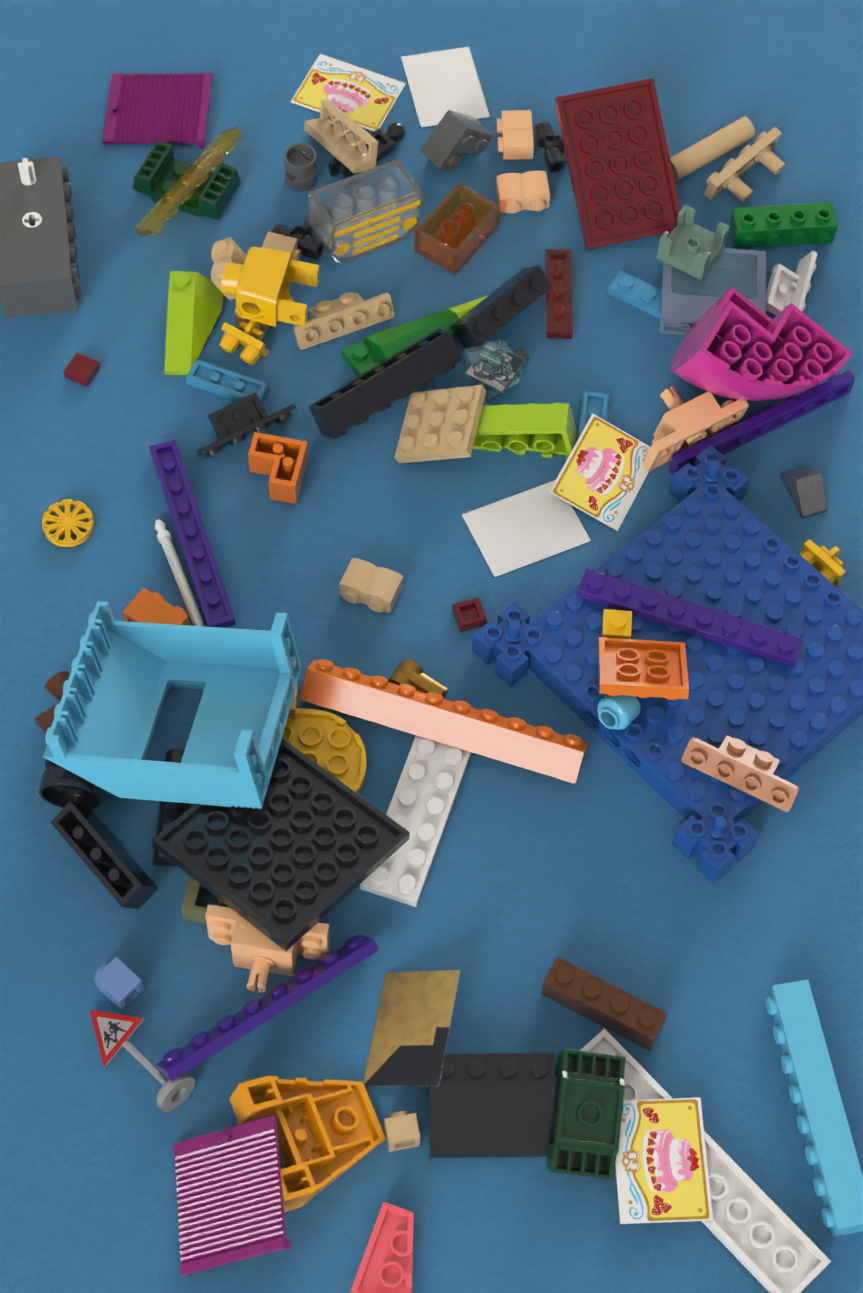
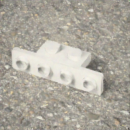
[766,251,817,316]

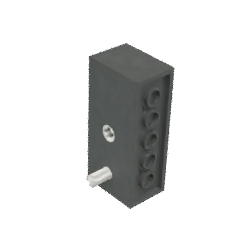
[0,157,82,318]

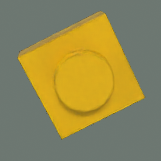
[602,609,632,639]

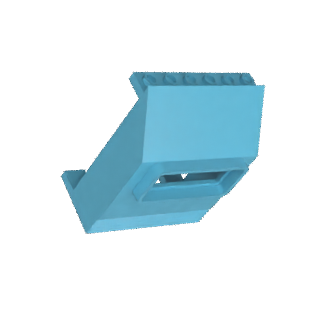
[43,601,302,809]

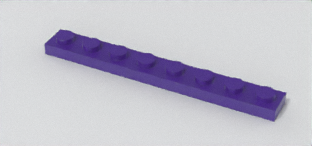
[669,370,855,476]
[149,440,236,628]
[577,568,804,668]
[156,935,379,1081]

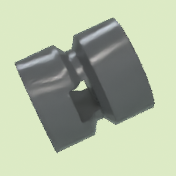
[284,143,318,191]

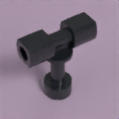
[534,122,564,172]
[272,200,329,260]

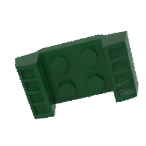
[133,141,241,220]
[546,1049,625,1180]

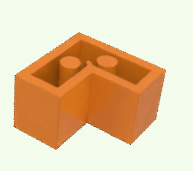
[248,432,308,504]

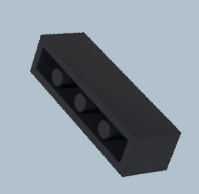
[451,265,552,348]
[50,801,158,910]

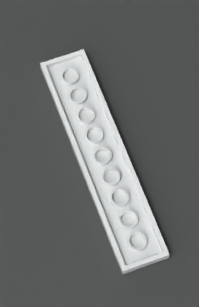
[580,1028,831,1293]

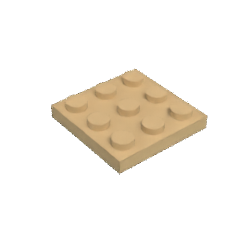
[394,385,486,464]

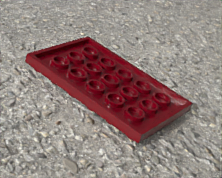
[554,78,680,250]

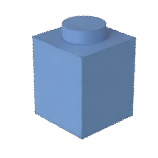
[94,957,145,1012]

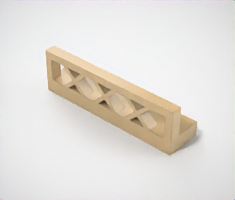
[304,99,378,173]

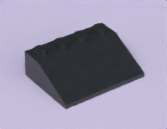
[429,1053,556,1158]

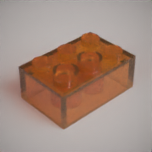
[414,183,501,275]

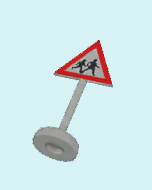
[90,1010,195,1112]

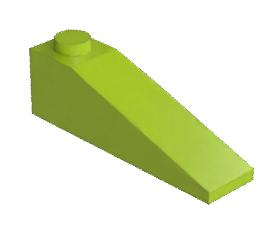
[164,271,224,375]

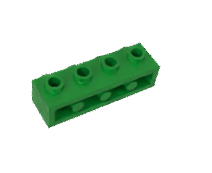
[729,202,838,248]

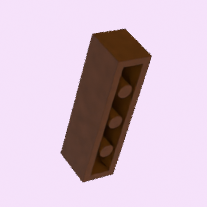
[541,956,668,1051]

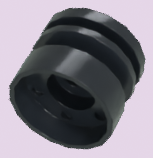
[39,759,103,809]

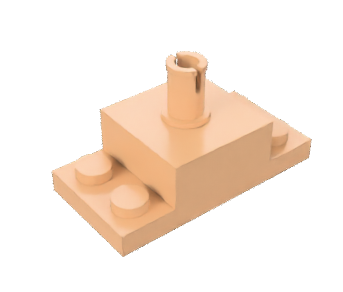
[642,386,749,472]
[205,904,330,993]

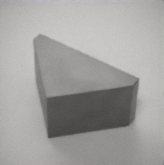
[780,466,827,519]

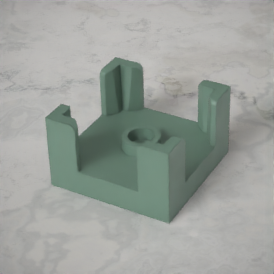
[657,205,730,280]

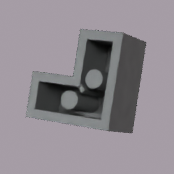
[420,110,493,172]

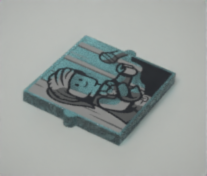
[464,341,526,395]

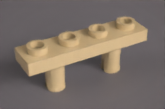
[704,127,786,203]

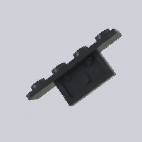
[196,392,296,458]

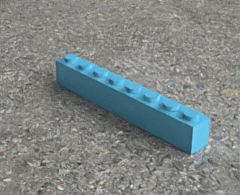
[765,979,863,1237]

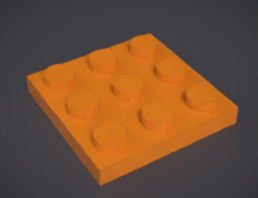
[598,637,689,700]

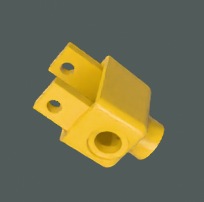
[221,247,320,327]

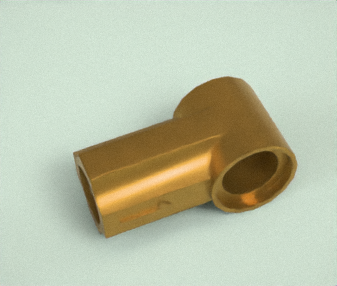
[388,658,448,699]

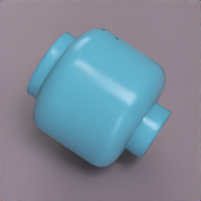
[597,694,641,730]

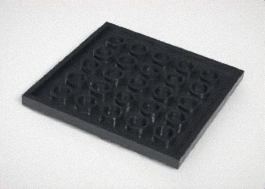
[152,738,410,951]

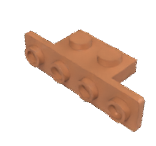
[681,735,800,812]

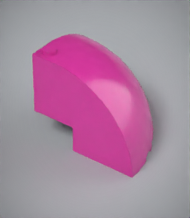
[670,286,852,401]

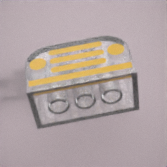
[307,159,423,263]

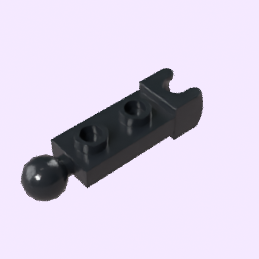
[329,122,406,187]

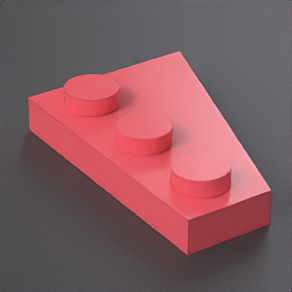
[350,1202,414,1293]

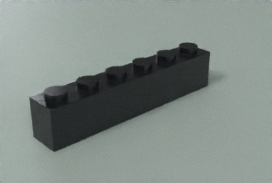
[308,329,462,438]

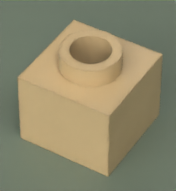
[384,1111,420,1152]

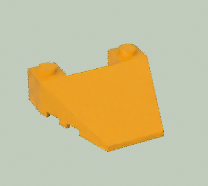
[229,1076,386,1212]

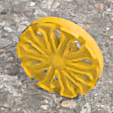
[42,499,94,547]

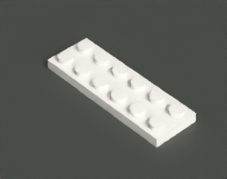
[360,735,472,907]

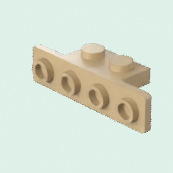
[293,292,395,350]

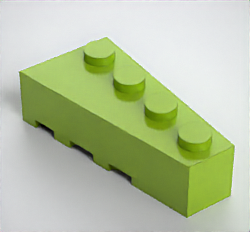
[473,402,578,460]

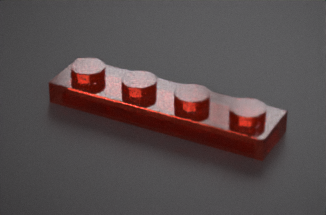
[545,249,573,339]

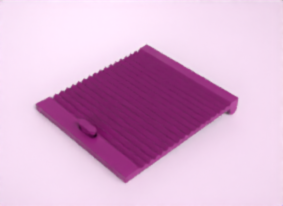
[102,73,213,149]
[174,1115,292,1277]

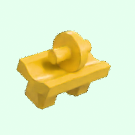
[219,320,270,366]
[800,539,846,588]

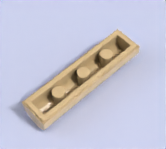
[670,116,755,182]

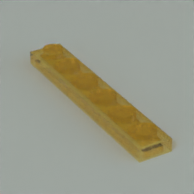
[134,127,243,237]

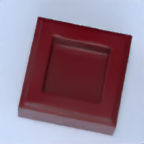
[63,353,101,387]
[452,598,487,633]

